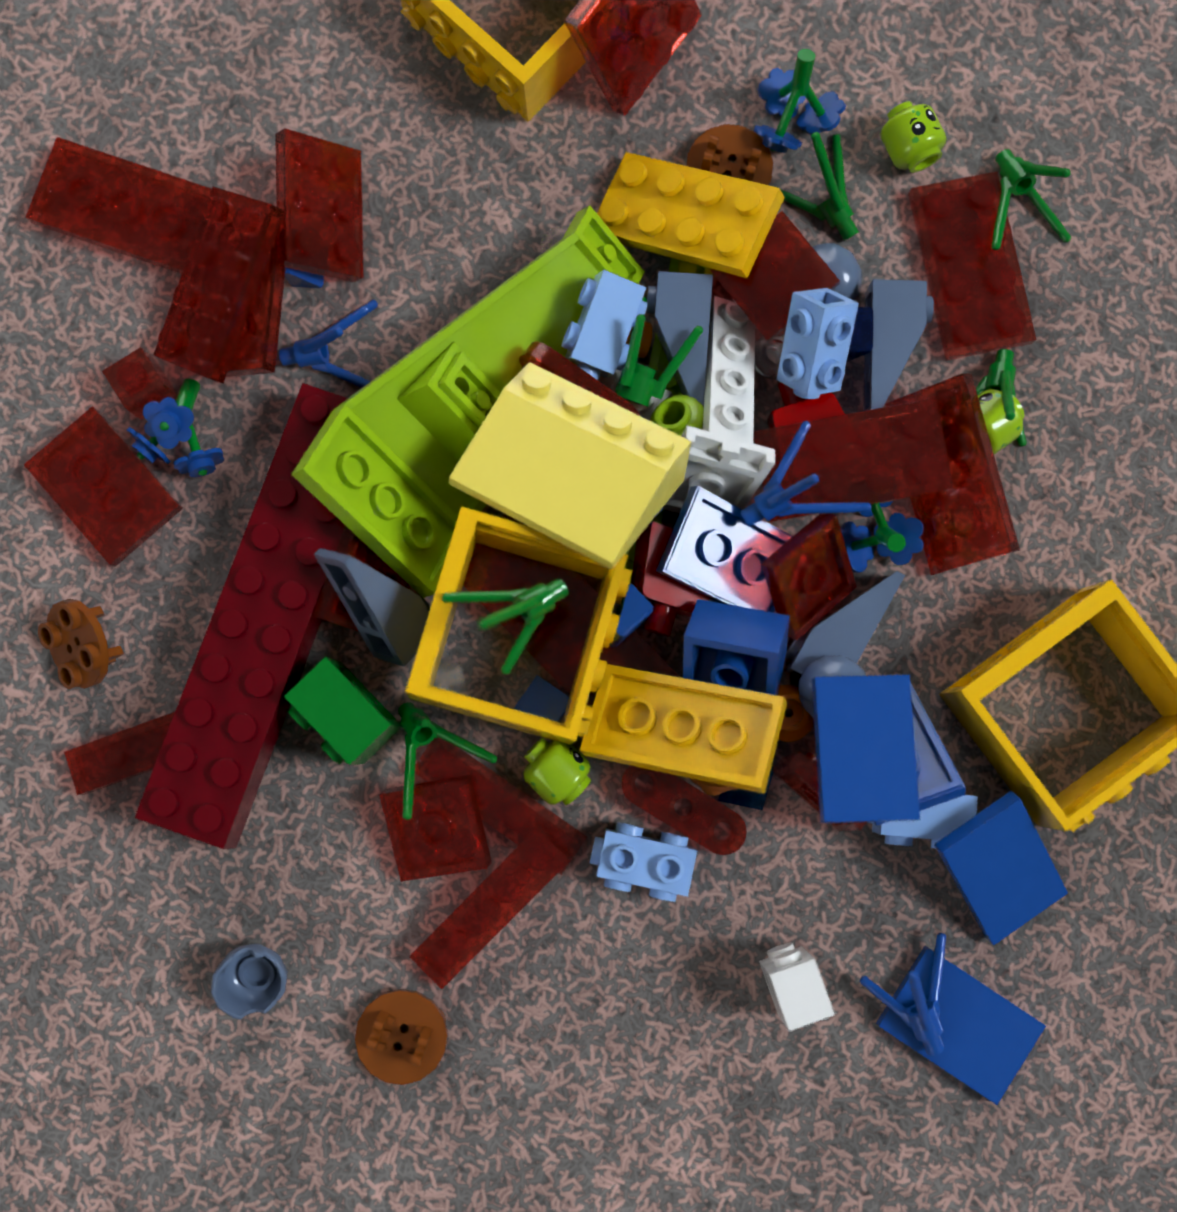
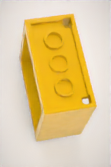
[400,0,634,122]
[405,506,632,745]
[939,579,1177,832]

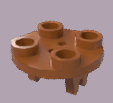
[686,124,773,185]
[38,599,124,689]
[355,989,448,1085]

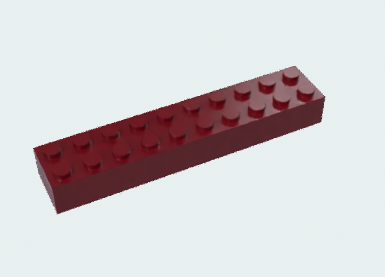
[134,383,354,849]

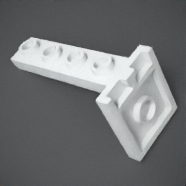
[662,296,775,513]

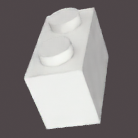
[759,943,835,1031]

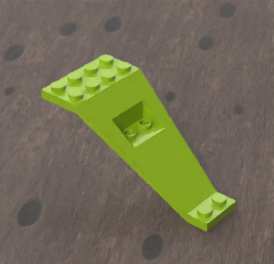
[291,205,645,598]

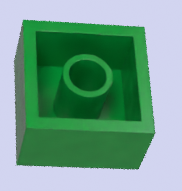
[284,657,402,765]

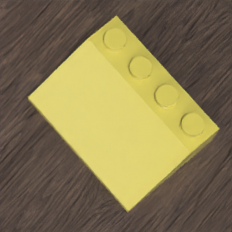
[449,362,692,570]

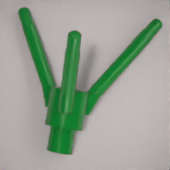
[781,132,859,241]
[991,149,1071,250]
[933,349,1027,447]
[442,578,568,675]
[398,702,497,820]

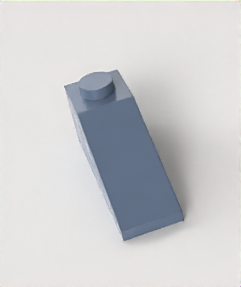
[646,271,713,406]
[863,279,934,422]
[314,548,430,667]
[785,571,905,679]

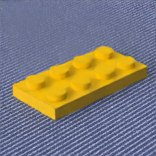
[597,152,785,278]
[580,664,787,794]

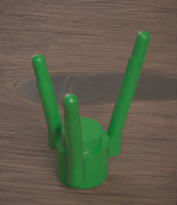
[614,297,703,407]

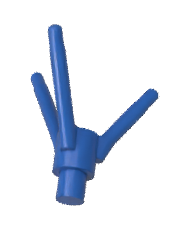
[279,300,378,388]
[740,421,871,527]
[860,933,946,1056]

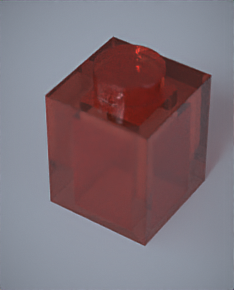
[102,347,178,420]

